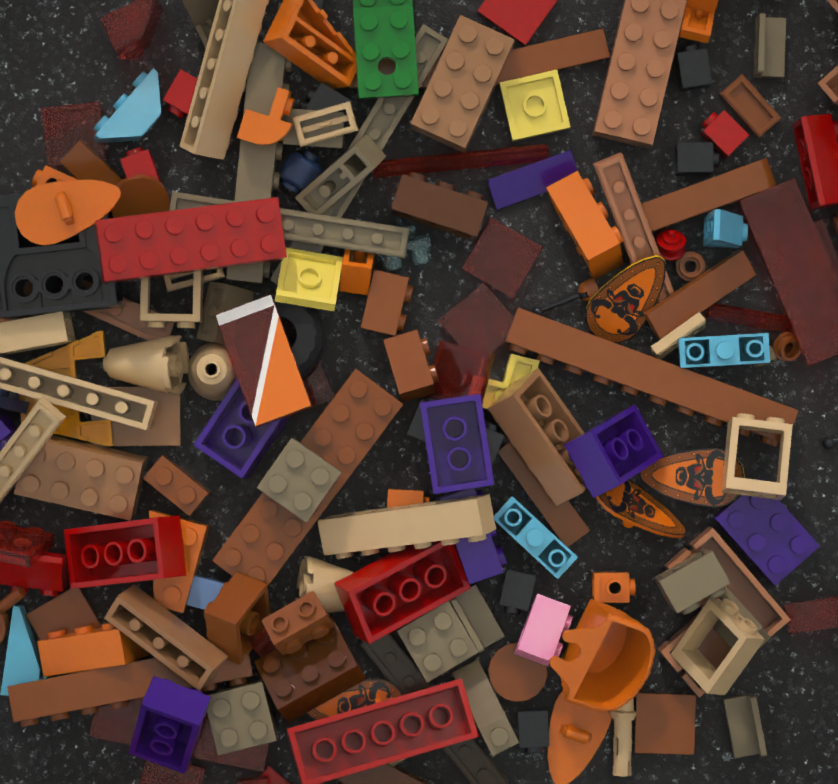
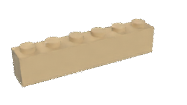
[179,0,269,160]
[0,357,158,430]
[317,494,496,559]

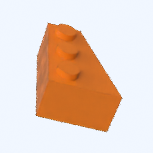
[263,0,357,89]
[546,171,624,279]
[149,510,210,613]
[37,622,149,677]

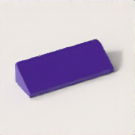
[487,150,577,210]

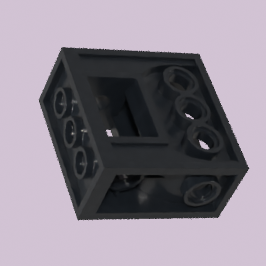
[0,193,124,320]

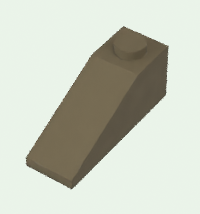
[295,134,386,214]
[452,659,519,756]

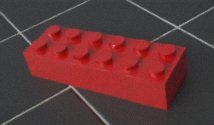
[94,197,287,284]
[286,678,479,784]

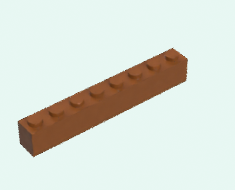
[7,654,253,727]

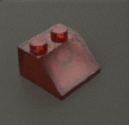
[100,0,163,61]

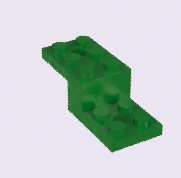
[353,0,419,100]

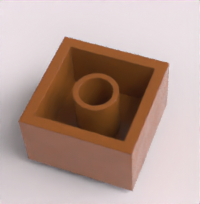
[204,572,270,665]

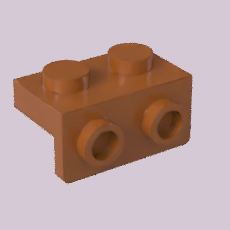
[262,591,335,655]

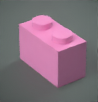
[514,594,573,666]

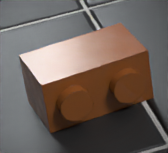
[361,270,413,336]
[383,330,439,403]
[143,455,211,516]

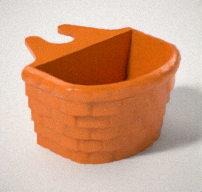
[549,599,656,712]

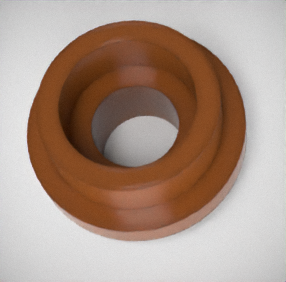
[675,252,705,281]
[773,332,802,361]

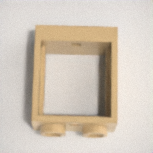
[140,270,204,328]
[0,312,76,355]
[721,413,793,500]
[671,598,765,695]

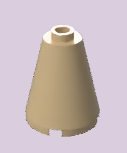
[103,335,189,395]
[188,342,247,401]
[295,556,354,613]

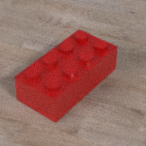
[64,515,187,589]
[334,541,471,644]

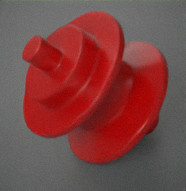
[656,230,686,261]

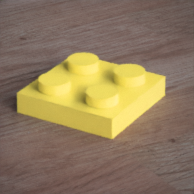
[499,70,570,142]
[275,247,343,311]

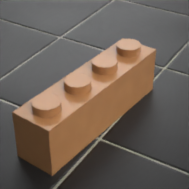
[104,584,228,691]

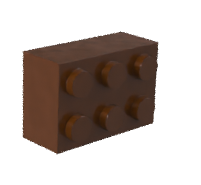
[391,172,488,241]
[254,618,366,723]

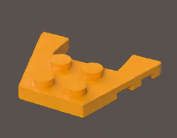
[19,331,114,446]

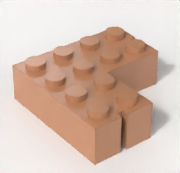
[657,527,791,698]

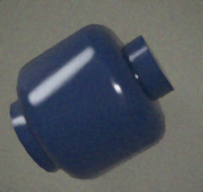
[279,150,324,194]

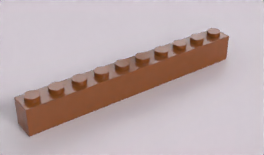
[505,308,799,447]

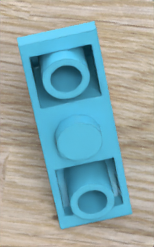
[94,68,161,143]
[678,333,770,368]
[494,496,578,579]

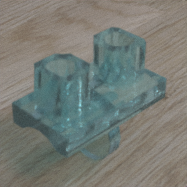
[379,219,432,271]

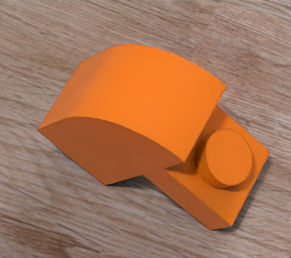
[679,0,719,43]
[237,87,295,145]

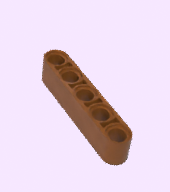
[641,158,777,233]

